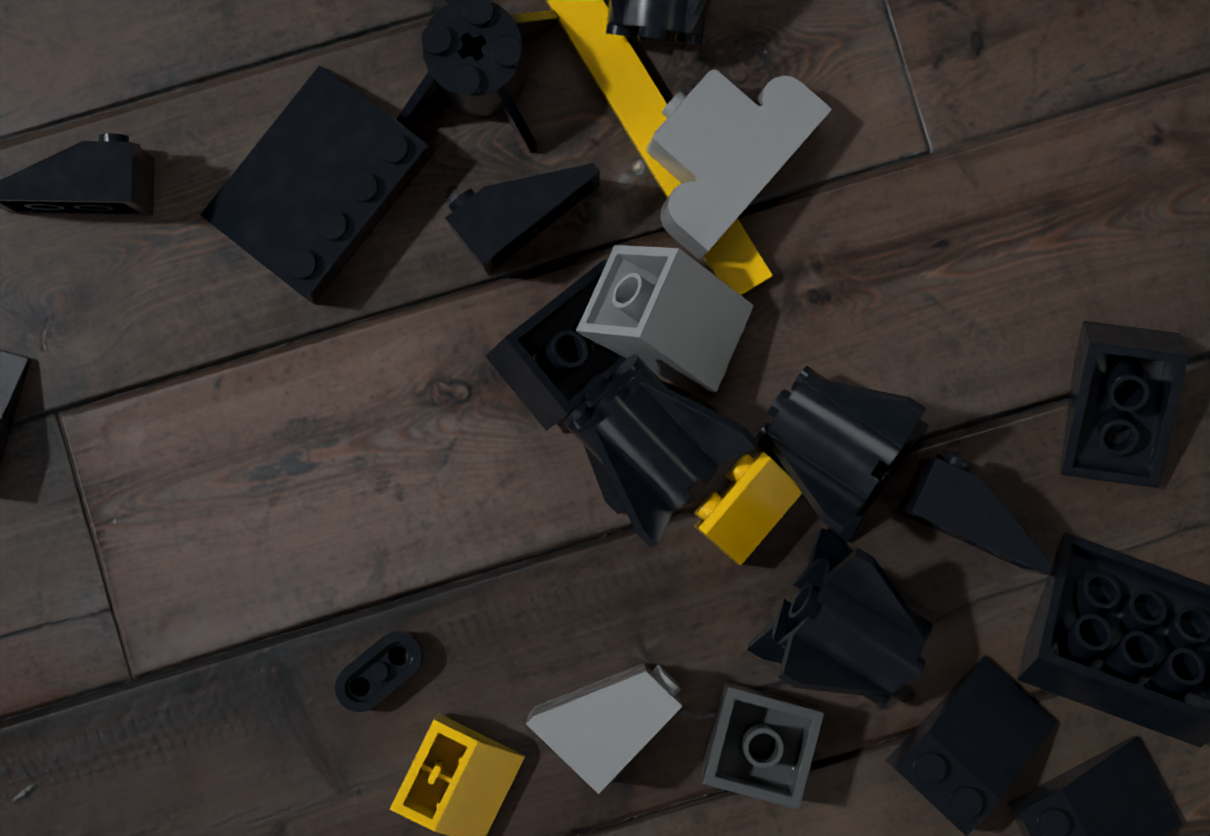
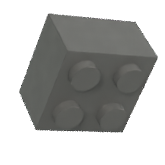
[700,682,824,810]

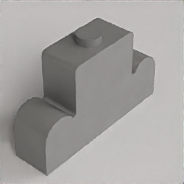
[646,69,832,261]

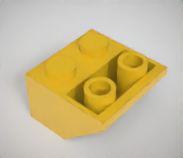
[694,452,802,566]
[390,713,525,836]

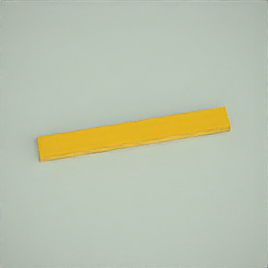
[545,0,773,296]

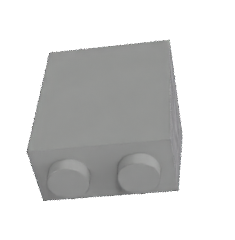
[576,245,754,392]
[526,663,682,794]

